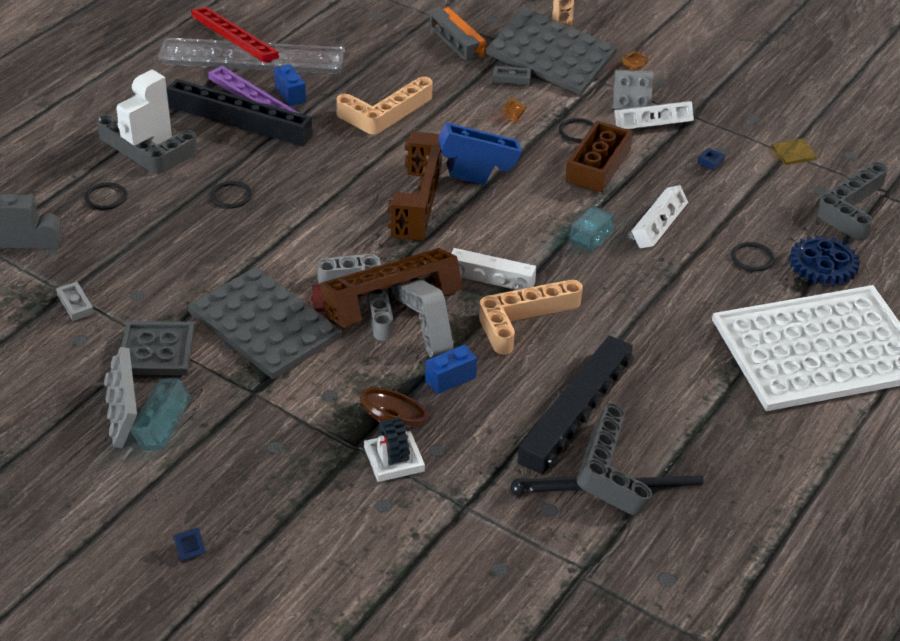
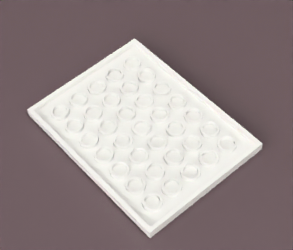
[712,285,900,411]

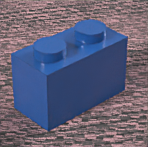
[274,64,306,106]
[425,344,477,394]

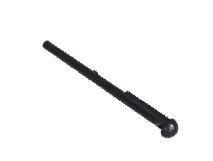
[510,475,704,497]

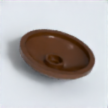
[360,387,429,428]

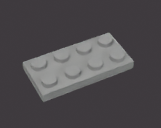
[104,347,137,448]

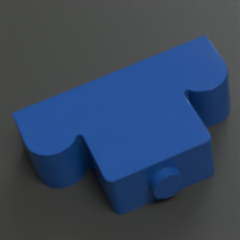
[438,122,522,184]

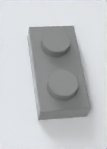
[56,282,94,321]

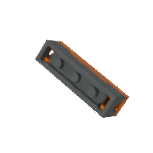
[430,7,486,62]

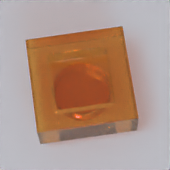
[622,50,648,70]
[500,96,527,123]

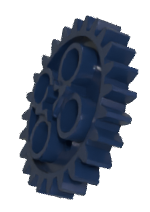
[789,235,860,287]

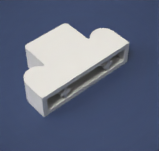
[117,69,172,146]

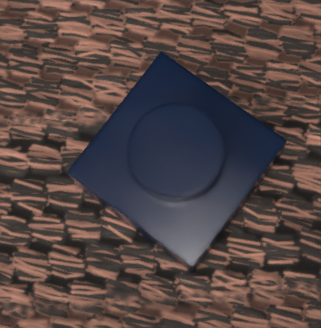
[697,148,725,170]
[173,527,206,560]

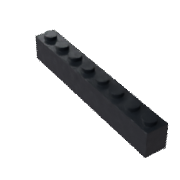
[166,79,313,146]
[517,335,634,475]

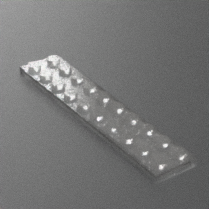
[158,38,345,74]

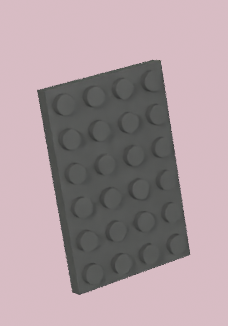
[486,7,617,95]
[187,267,342,380]

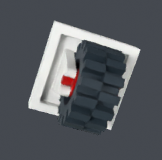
[364,417,425,482]

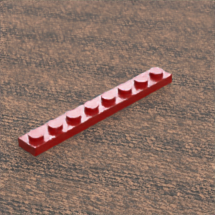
[191,7,279,63]

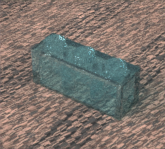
[130,378,191,451]

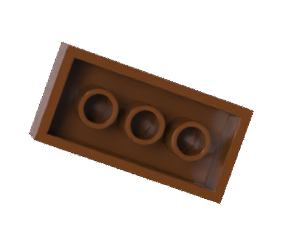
[565,121,633,192]

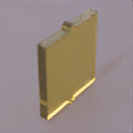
[772,139,817,165]

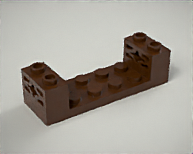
[388,131,442,241]
[319,248,463,328]

